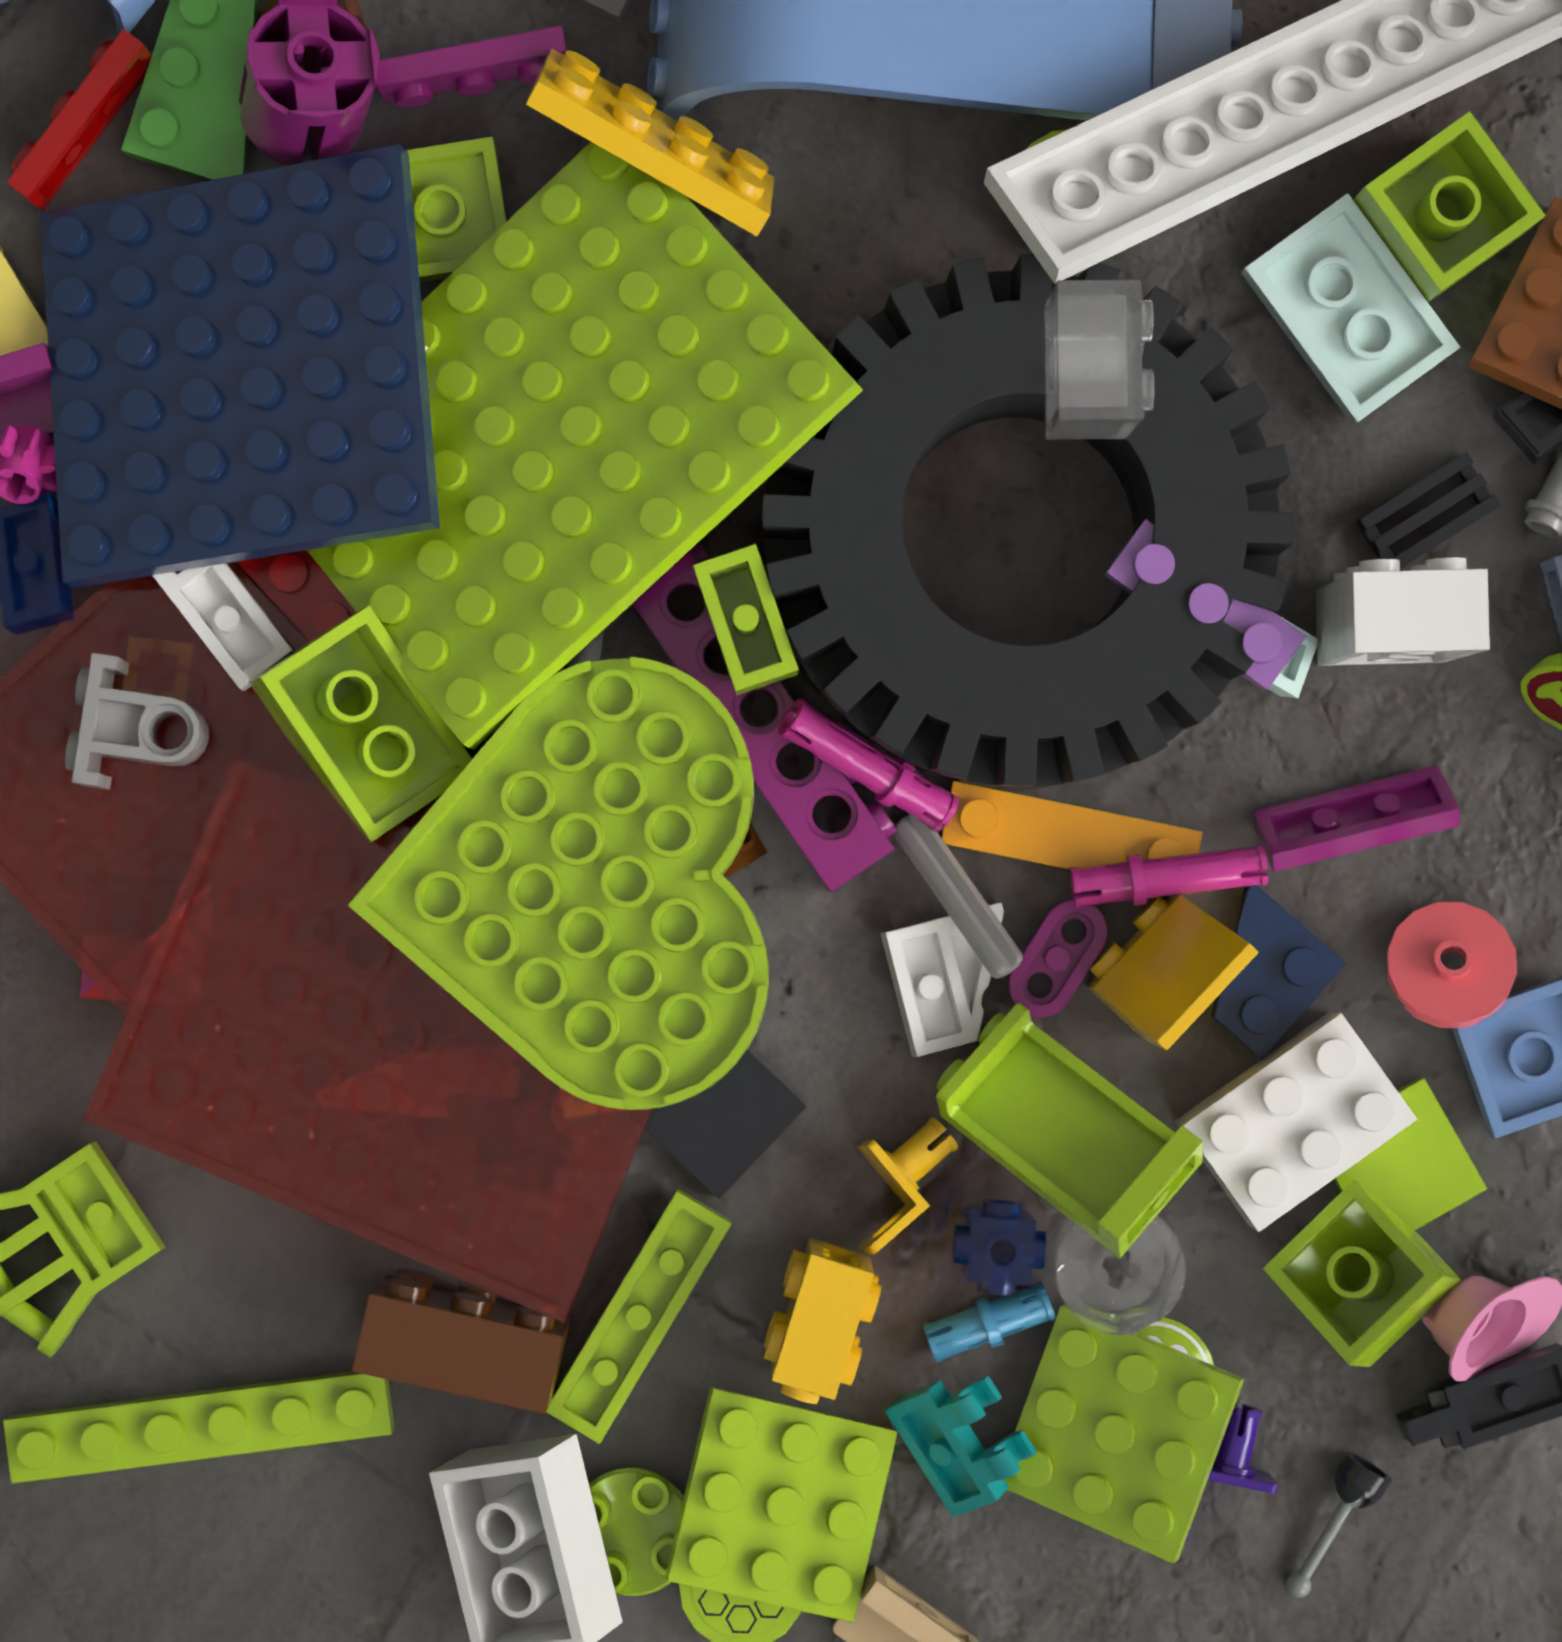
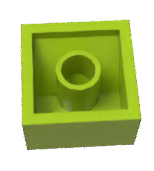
[1262,1180,1461,1367]

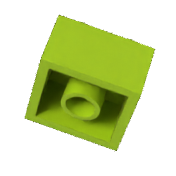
[1353,111,1546,303]

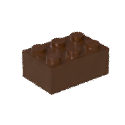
[352,1269,572,1415]

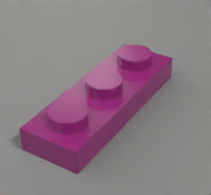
[376,26,567,108]
[1254,765,1460,872]

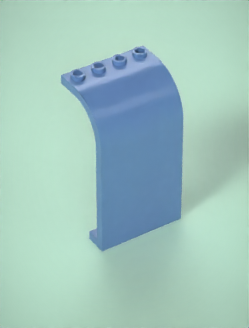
[647,0,1155,121]

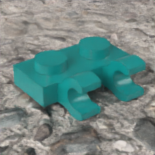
[884,1376,1037,1518]

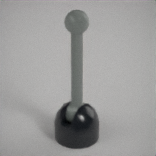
[1285,1452,1392,1598]

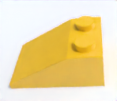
[1086,895,1259,1050]

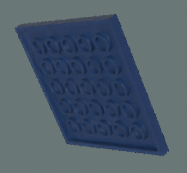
[40,144,440,588]

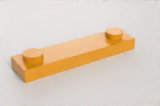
[941,781,1203,894]

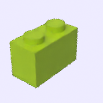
[693,544,799,696]

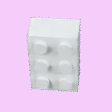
[1315,557,1490,666]
[1174,1012,1418,1232]
[429,1434,623,1642]

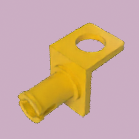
[857,1117,959,1255]

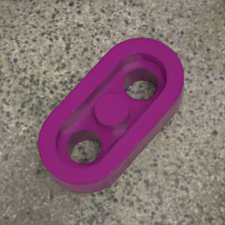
[1007,899,1107,1018]

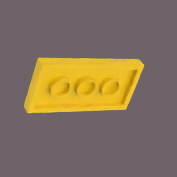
[526,48,775,236]

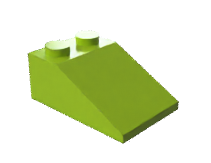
[249,605,472,842]

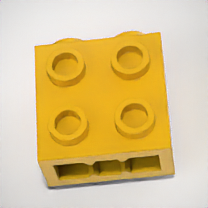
[763,1237,882,1404]

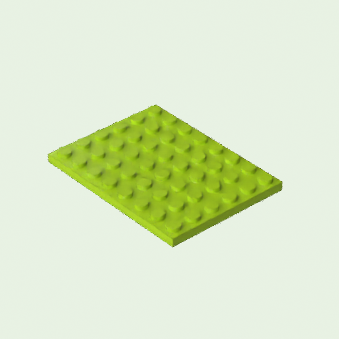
[307,142,863,750]

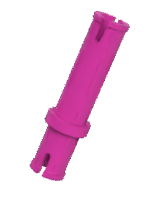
[778,699,959,832]
[1069,844,1268,909]

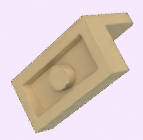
[833,1565,978,1642]

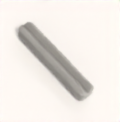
[894,814,1023,979]

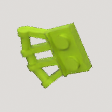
[0,1141,166,1358]

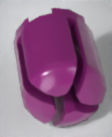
[239,0,380,166]

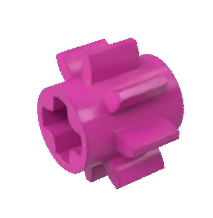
[0,425,57,504]

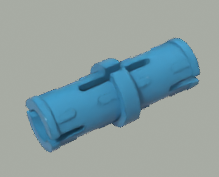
[922,1281,1056,1364]

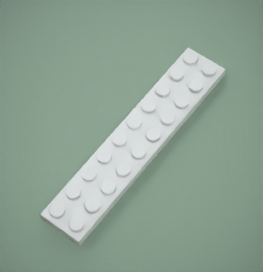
[984,0,1562,284]

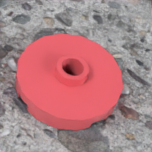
[1386,902,1517,1028]

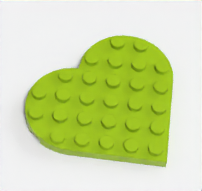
[348,657,769,1110]

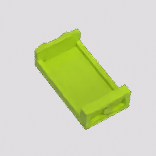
[936,1002,1203,1259]

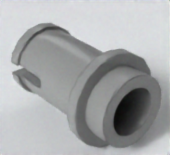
[1524,452,1562,539]

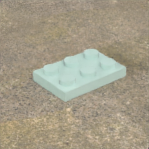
[1241,193,1461,426]

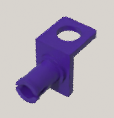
[1186,1403,1278,1541]

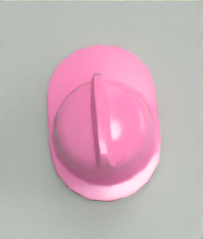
[1421,1276,1562,1382]

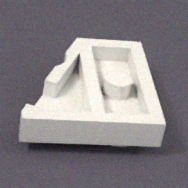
[880,902,1004,1057]

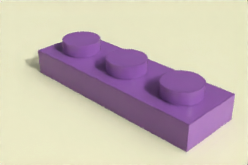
[1104,519,1307,692]

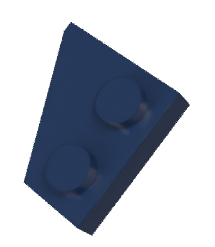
[1211,885,1346,1059]

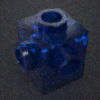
[952,1199,1046,1295]

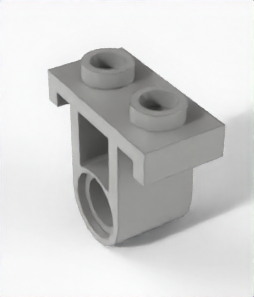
[65,653,209,790]

